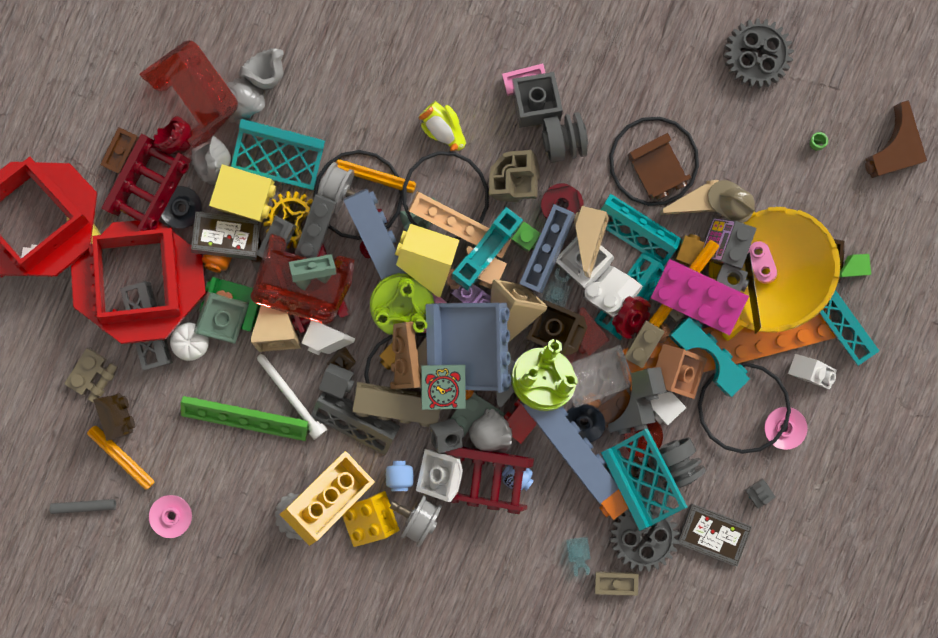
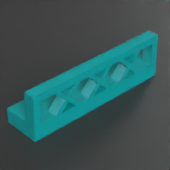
[600,193,681,266]
[593,253,665,340]
[819,290,880,366]

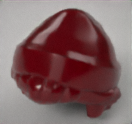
[153,116,192,154]

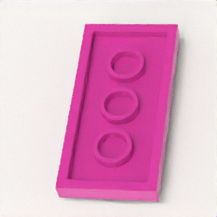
[651,259,749,335]

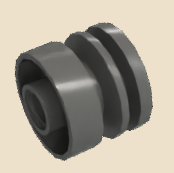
[542,112,588,163]
[649,437,706,489]

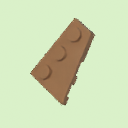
[390,321,421,389]

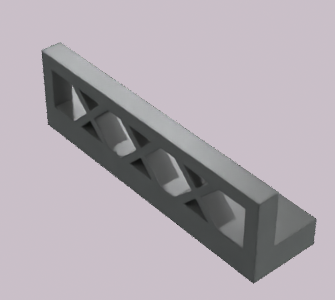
[120,281,173,371]
[311,391,401,455]

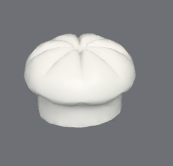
[170,323,209,361]

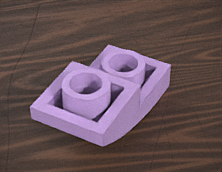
[450,284,491,303]

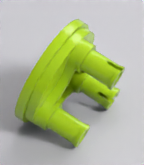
[370,273,434,335]
[511,339,578,411]

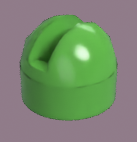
[809,132,828,151]

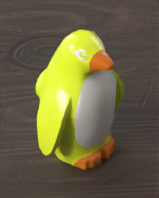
[418,100,466,152]

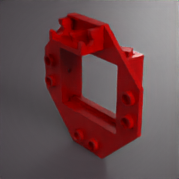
[0,156,97,278]
[71,220,206,344]

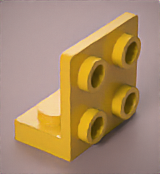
[342,491,400,547]

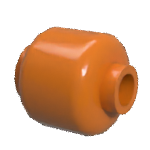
[202,254,232,273]

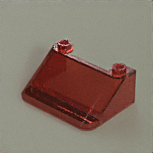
[139,40,238,148]
[251,234,354,324]

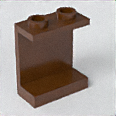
[627,133,691,200]

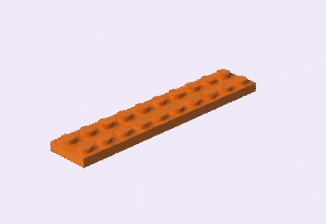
[620,305,836,391]

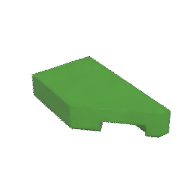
[839,254,871,277]

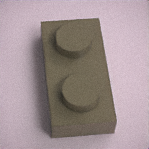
[624,320,665,368]
[594,571,639,596]

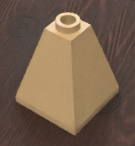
[490,279,547,342]
[251,290,301,352]

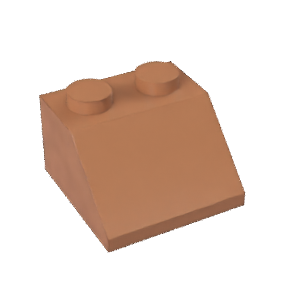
[656,344,707,399]

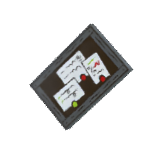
[191,212,260,260]
[677,503,752,566]

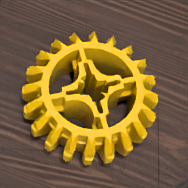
[263,191,313,248]

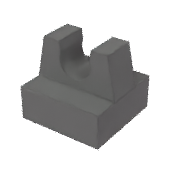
[745,479,775,509]

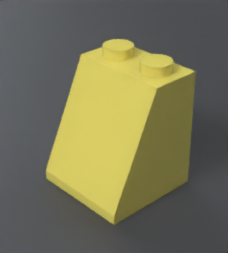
[209,164,276,222]
[395,224,459,297]

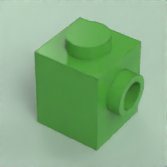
[511,222,541,253]

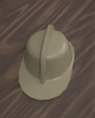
[708,180,755,223]

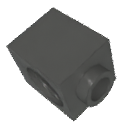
[716,263,749,292]
[430,418,464,454]

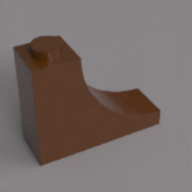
[865,100,927,179]

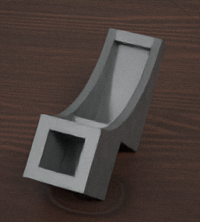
[608,367,666,435]

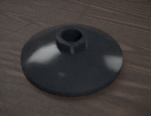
[161,186,202,228]
[566,404,605,442]

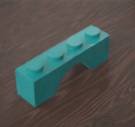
[451,207,523,291]
[668,317,750,397]

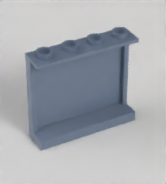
[426,303,511,393]

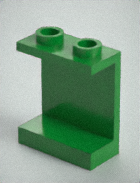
[200,277,265,332]

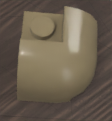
[489,150,540,202]

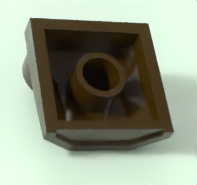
[93,393,135,441]

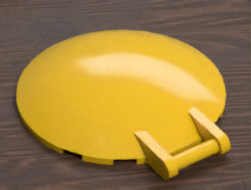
[709,207,840,341]

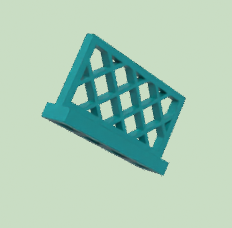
[231,119,326,190]
[601,428,687,531]

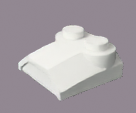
[556,237,614,289]
[584,266,643,318]
[416,449,463,502]

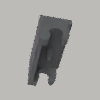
[256,215,297,264]

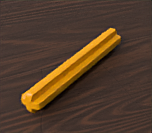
[336,159,416,193]
[87,426,154,490]

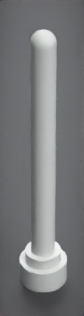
[257,354,327,440]

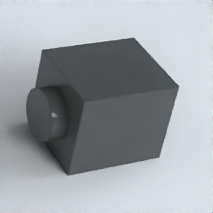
[319,363,355,399]

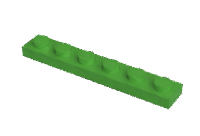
[181,396,308,441]

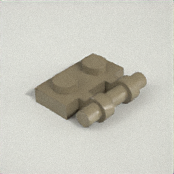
[64,348,117,403]

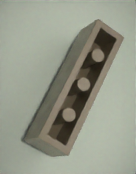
[352,382,440,427]

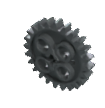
[723,18,794,89]
[610,505,680,572]

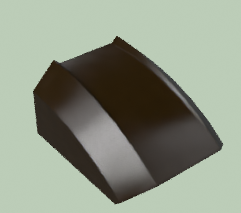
[526,299,588,356]

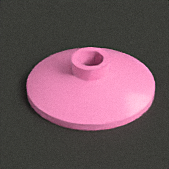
[764,407,807,450]
[149,495,192,538]

